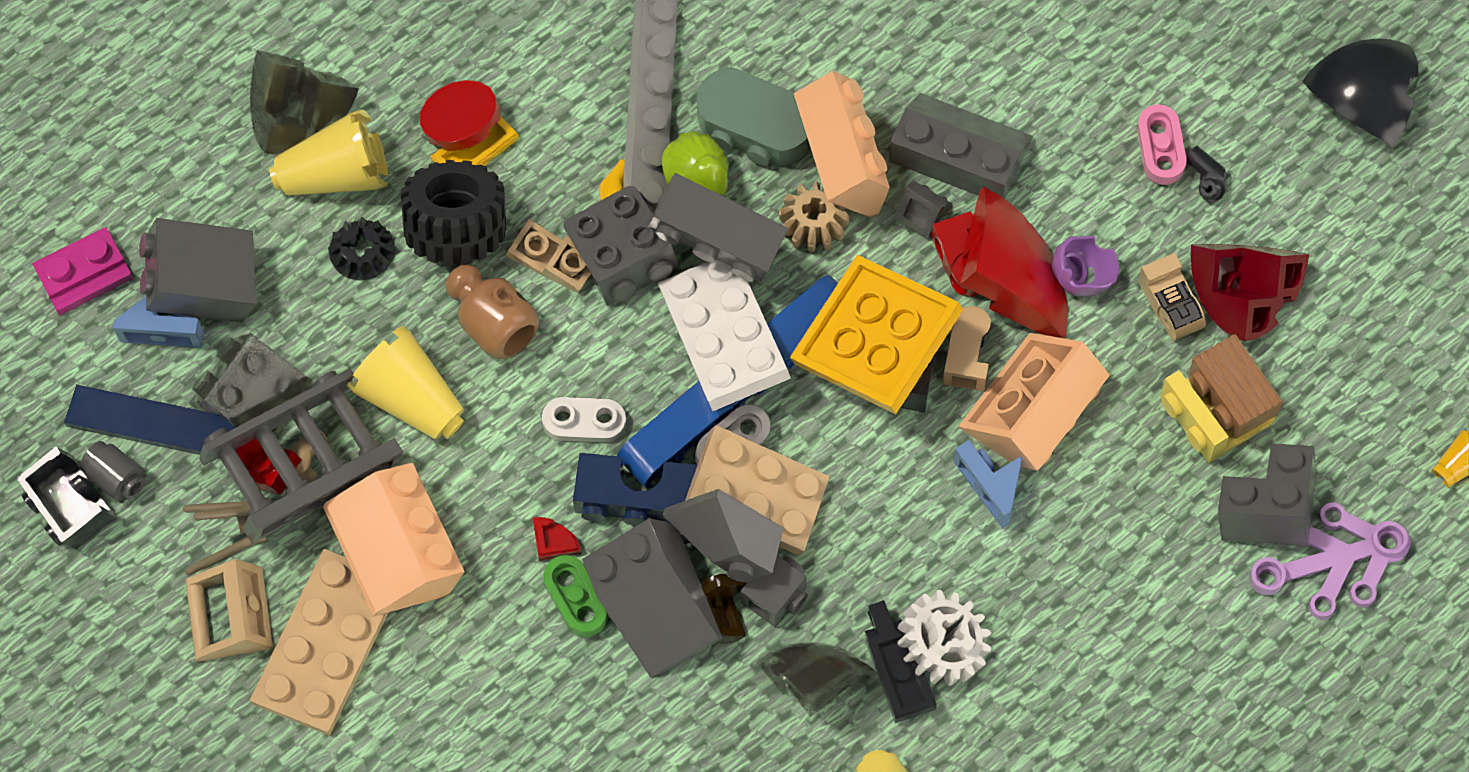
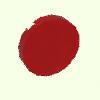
[420,80,500,151]

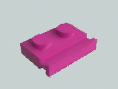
[32,227,134,316]

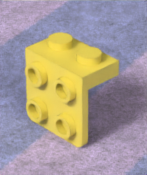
[1160,370,1276,463]

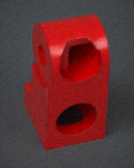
[931,211,978,297]

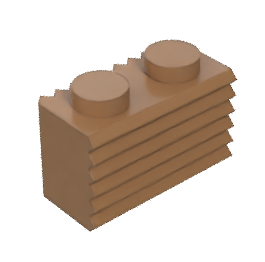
[1188,334,1283,439]

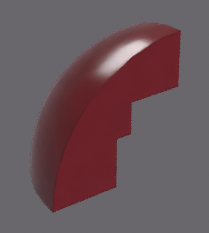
[1190,244,1309,341]

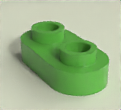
[543,555,608,637]

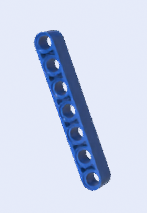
[617,275,838,489]

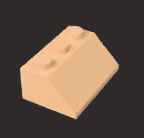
[794,71,890,217]
[958,333,1110,471]
[323,463,465,616]

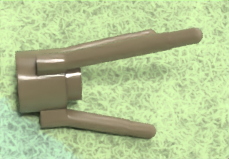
[183,497,268,575]

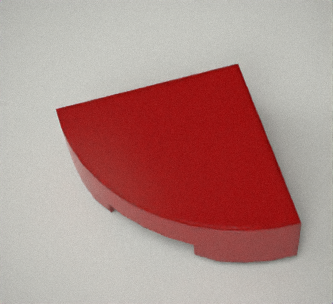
[533,517,581,561]

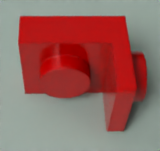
[235,439,302,495]

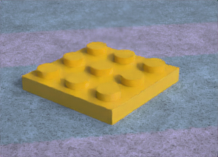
[790,255,964,414]

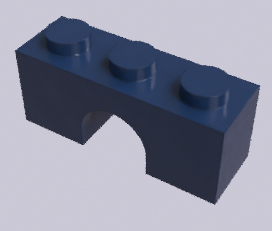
[573,453,698,526]

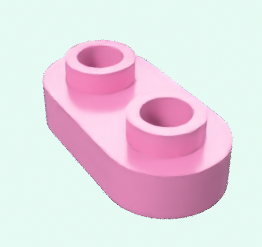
[1137,105,1186,185]

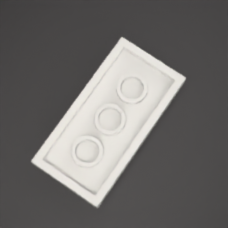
[658,260,791,411]

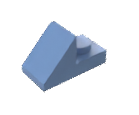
[113,296,204,348]
[954,440,1022,528]

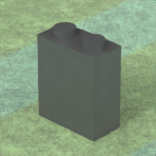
[139,218,256,322]

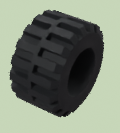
[401,160,507,265]

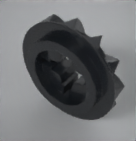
[328,216,395,280]

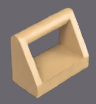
[185,559,273,662]

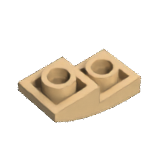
[506,219,591,293]

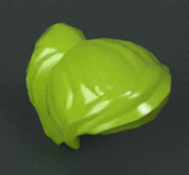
[661,130,729,196]

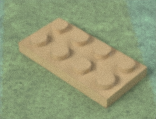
[249,549,389,736]

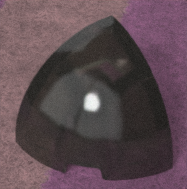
[250,50,359,154]
[756,642,878,717]

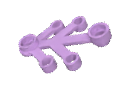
[1249,502,1410,620]

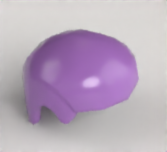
[1052,236,1120,297]

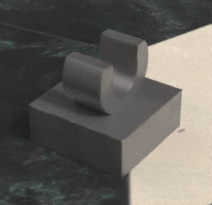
[894,181,948,239]

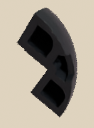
[1302,38,1419,146]

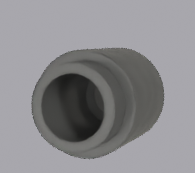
[80,441,144,501]

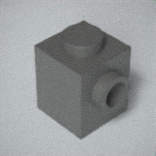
[741,555,808,628]

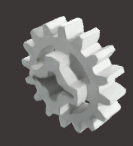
[897,590,991,686]

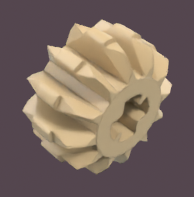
[779,181,849,254]

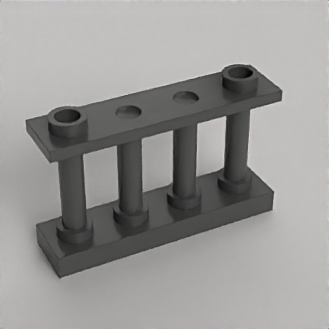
[199,368,403,544]

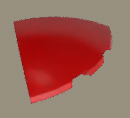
[960,187,1068,339]

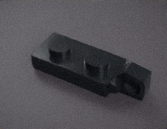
[865,600,937,723]

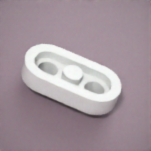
[542,397,626,443]

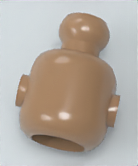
[445,264,539,359]

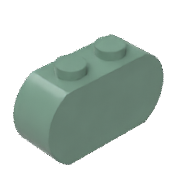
[697,67,811,167]

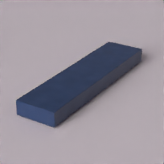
[64,384,239,459]

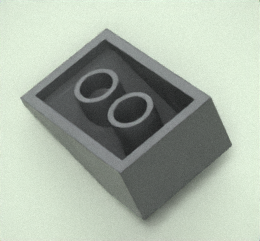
[582,518,723,678]

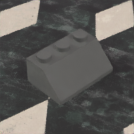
[889,93,1033,199]
[648,173,788,281]

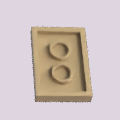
[685,425,830,556]

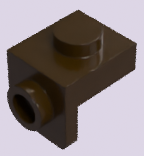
[702,574,747,643]

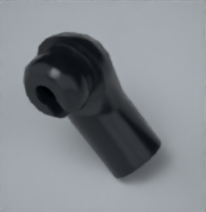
[1186,146,1226,202]

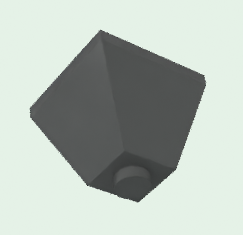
[663,489,784,582]

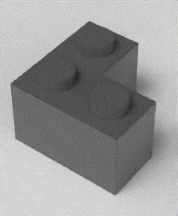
[1218,443,1317,546]

